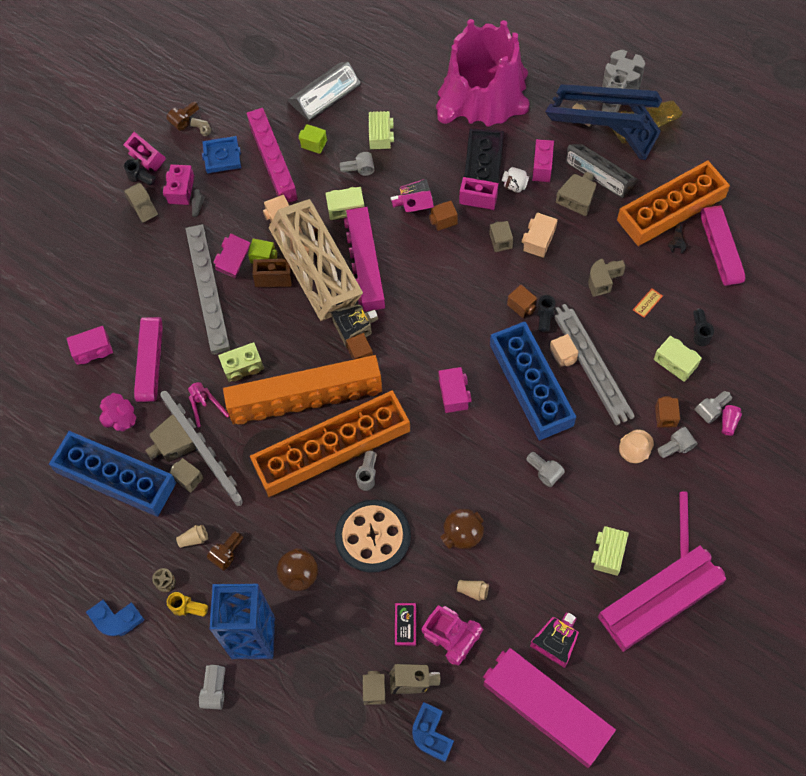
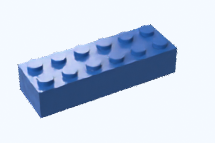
[490,321,576,440]
[49,431,177,517]

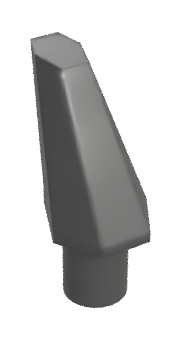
[192,189,205,217]

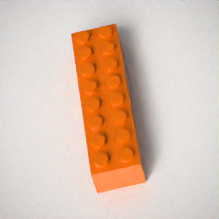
[223,355,382,425]
[250,390,410,497]

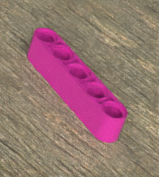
[701,205,745,286]
[134,317,163,402]

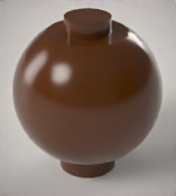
[440,509,484,549]
[277,548,318,591]

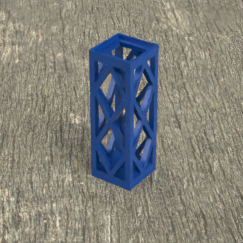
[210,584,275,659]

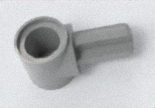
[340,152,374,176]
[695,391,732,424]
[658,427,698,458]
[356,451,377,491]
[526,452,565,487]

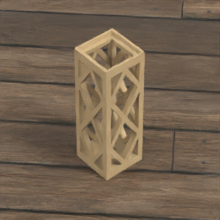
[269,199,363,321]

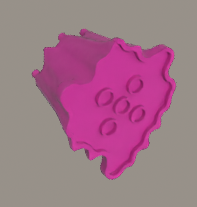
[436,19,530,127]

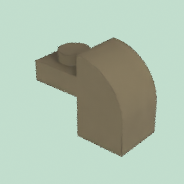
[123,183,158,223]
[588,259,625,297]

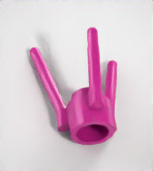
[188,382,229,427]

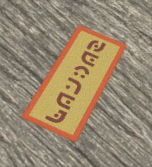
[633,288,663,317]

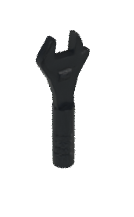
[668,222,687,254]

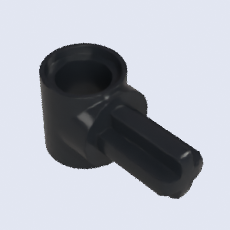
[124,159,156,186]
[537,295,555,333]
[693,308,714,347]

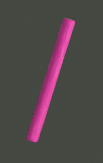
[679,492,689,558]

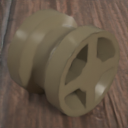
[152,568,176,592]

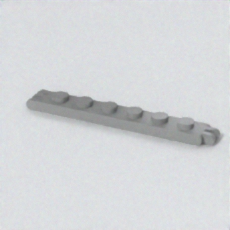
[555,304,634,425]
[160,391,243,506]

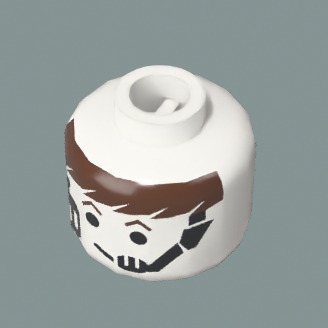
[502,167,529,193]

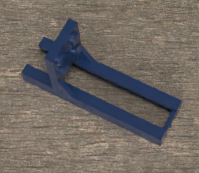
[545,84,662,160]

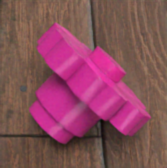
[100,393,136,431]

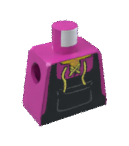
[391,179,434,212]
[530,613,579,668]

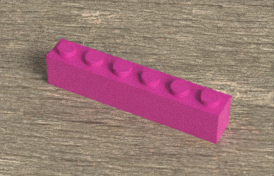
[247,108,298,203]
[344,207,385,312]

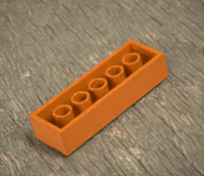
[617,160,730,246]

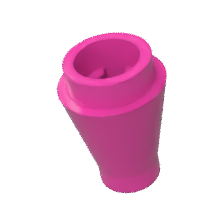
[722,405,742,436]

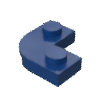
[86,600,144,636]
[412,702,454,762]

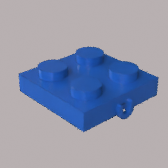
[202,136,241,173]

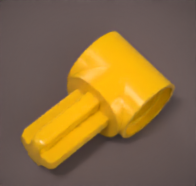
[167,592,208,617]

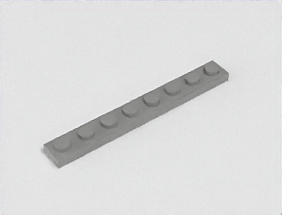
[185,224,230,354]

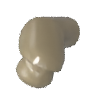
[190,118,211,136]

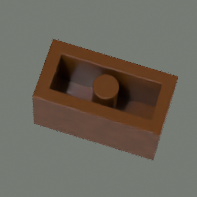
[253,259,292,287]

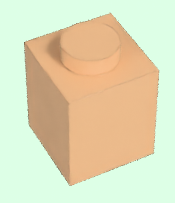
[549,334,579,368]

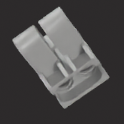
[602,50,645,112]

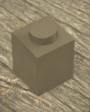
[489,221,513,252]
[169,458,204,493]
[363,671,386,705]

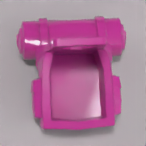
[422,605,484,666]

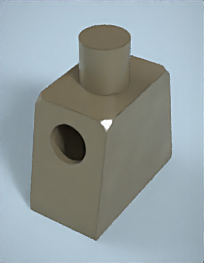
[556,172,596,216]
[145,414,196,462]

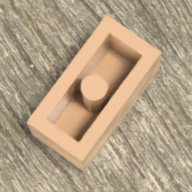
[522,213,558,258]

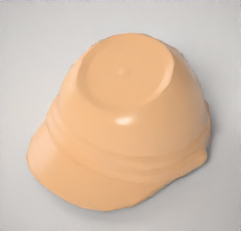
[619,430,654,464]

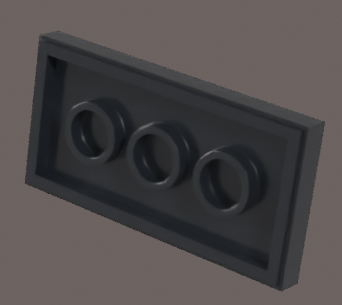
[464,128,504,188]

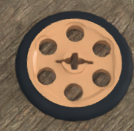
[335,499,411,573]

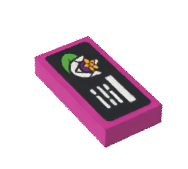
[395,603,416,646]

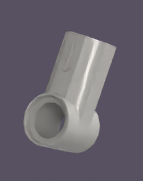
[199,665,225,710]

